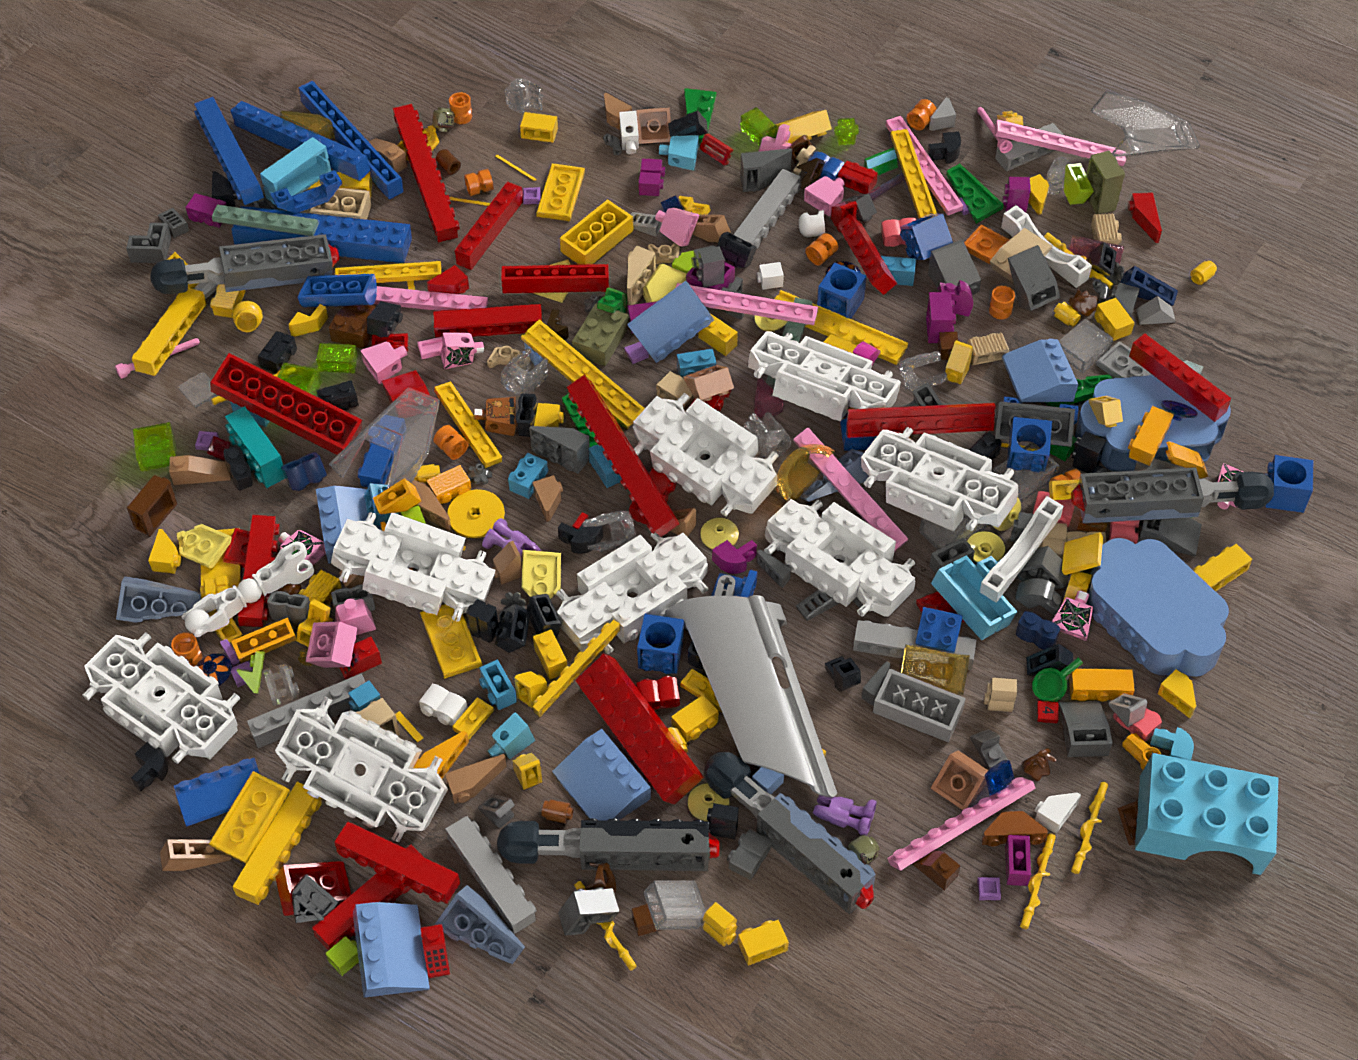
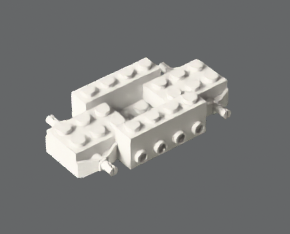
[748,331,901,421]
[633,393,779,517]
[861,427,1018,531]
[764,499,915,617]
[331,512,495,621]
[556,533,708,654]
[82,632,240,764]
[275,696,448,842]

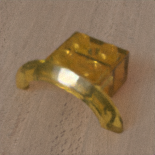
[775,444,835,501]

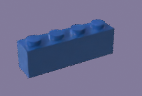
[357,417,406,487]

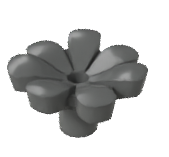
[1104,262,1125,285]
[584,294,603,312]
[468,463,492,485]
[501,592,526,609]

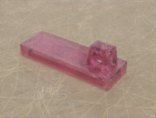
[1069,235,1124,265]

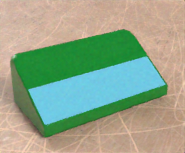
[864,147,898,175]

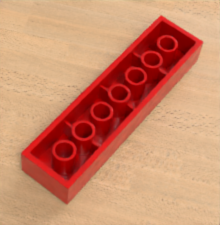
[210,353,363,458]
[575,653,704,805]

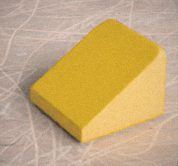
[215,618,243,642]

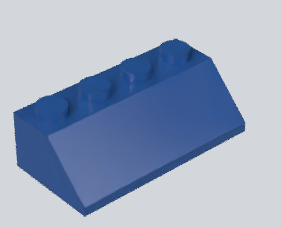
[174,758,260,827]

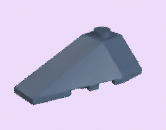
[800,449,869,502]
[116,576,201,622]
[435,885,525,964]

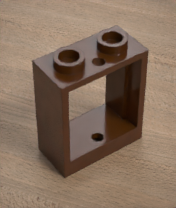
[127,475,177,537]

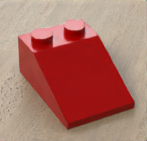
[381,370,434,421]
[275,861,351,916]

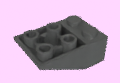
[740,148,792,192]
[1008,245,1060,311]
[529,426,590,474]
[1138,517,1202,556]
[1059,701,1112,757]

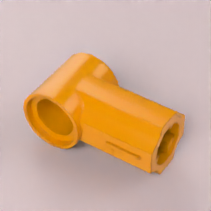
[1122,733,1161,770]

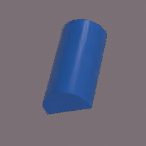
[297,274,377,308]

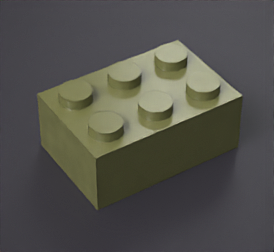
[1086,150,1125,214]
[572,303,629,366]

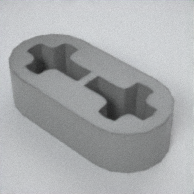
[714,575,735,596]

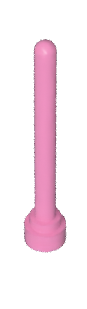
[977,107,1012,153]
[115,338,200,379]

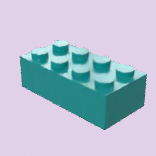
[225,406,286,488]

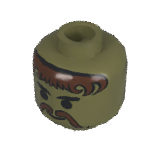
[432,107,455,132]
[848,835,880,865]

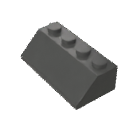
[995,401,1075,447]

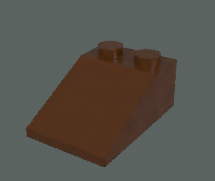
[329,305,376,349]

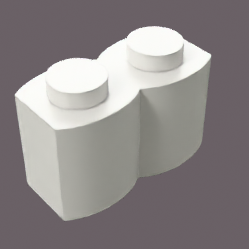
[419,683,468,726]

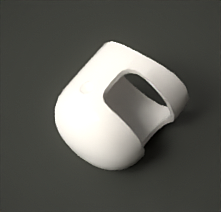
[798,210,825,237]

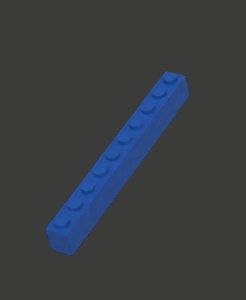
[298,81,403,199]
[194,97,264,205]
[230,101,371,181]

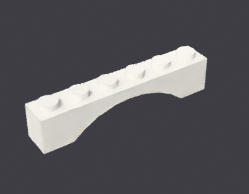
[1001,206,1092,288]
[980,496,1064,603]

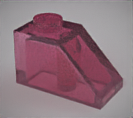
[754,377,784,422]

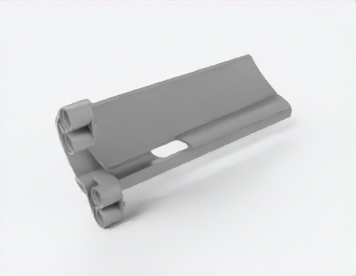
[665,595,837,798]

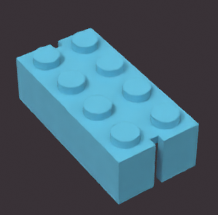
[260,137,331,205]
[931,555,1017,640]

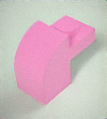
[759,124,792,152]

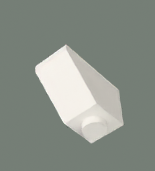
[1035,793,1081,834]

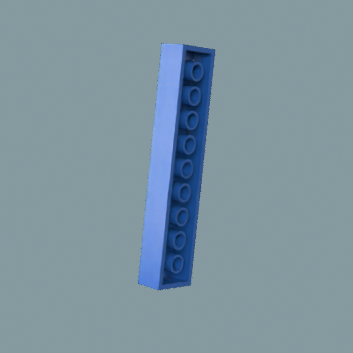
[231,206,412,263]

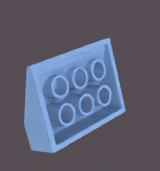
[627,281,714,363]
[1002,339,1078,403]
[316,486,382,564]
[552,729,651,820]
[353,902,430,997]

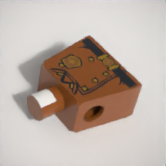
[474,397,516,436]

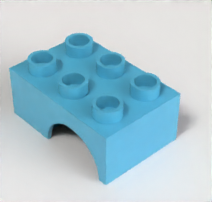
[1135,753,1278,875]

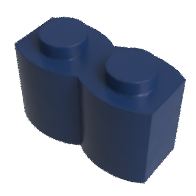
[281,452,327,491]
[1016,611,1061,650]

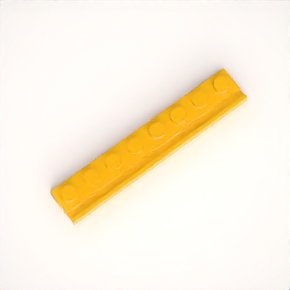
[775,290,908,365]
[521,319,645,430]

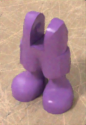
[482,518,541,562]
[813,795,877,836]

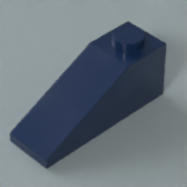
[1120,266,1178,306]

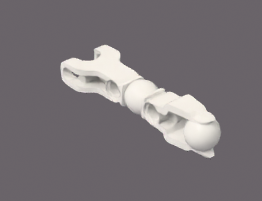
[181,541,314,637]

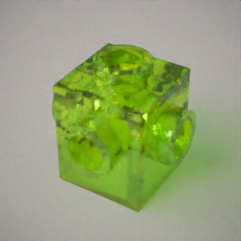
[834,118,859,145]

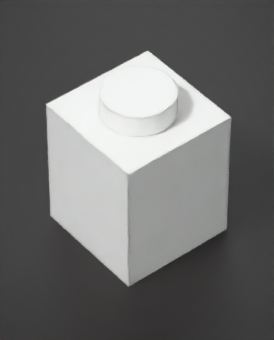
[756,262,784,290]

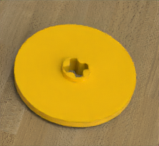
[447,490,505,538]

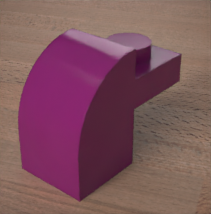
[938,280,973,317]
[712,540,757,574]

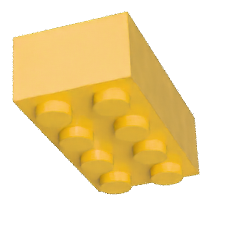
[560,199,633,265]

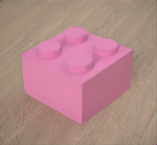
[306,621,357,668]

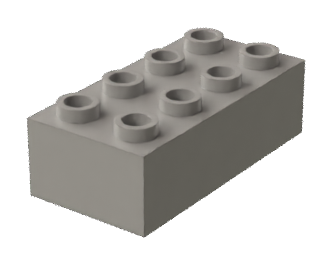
[873,669,966,743]

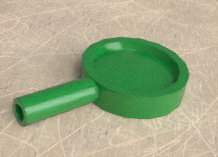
[1032,657,1083,702]

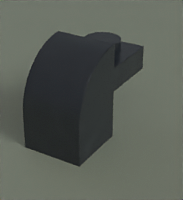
[927,131,961,164]
[558,519,603,554]
[824,656,861,692]
[131,741,168,791]

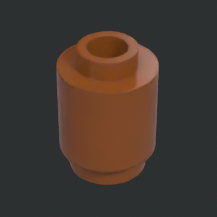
[542,799,574,824]

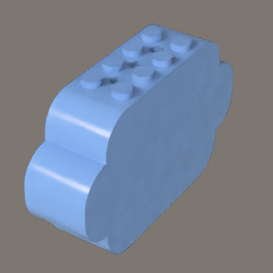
[1075,375,1231,472]
[1086,538,1229,677]

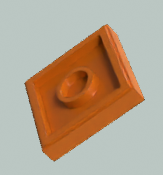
[964,224,1010,265]

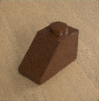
[912,850,961,891]

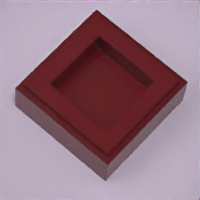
[207,436,231,461]

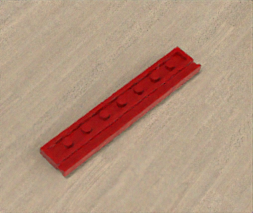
[846,403,996,438]

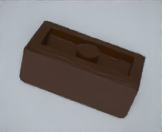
[1117,801,1138,846]

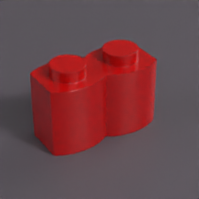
[636,676,680,710]

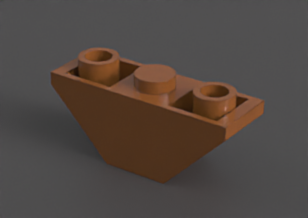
[982,811,1048,847]

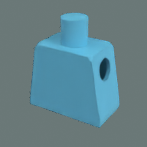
[659,135,698,170]
[487,712,536,759]

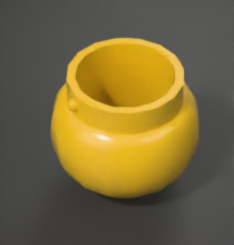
[232,301,263,332]

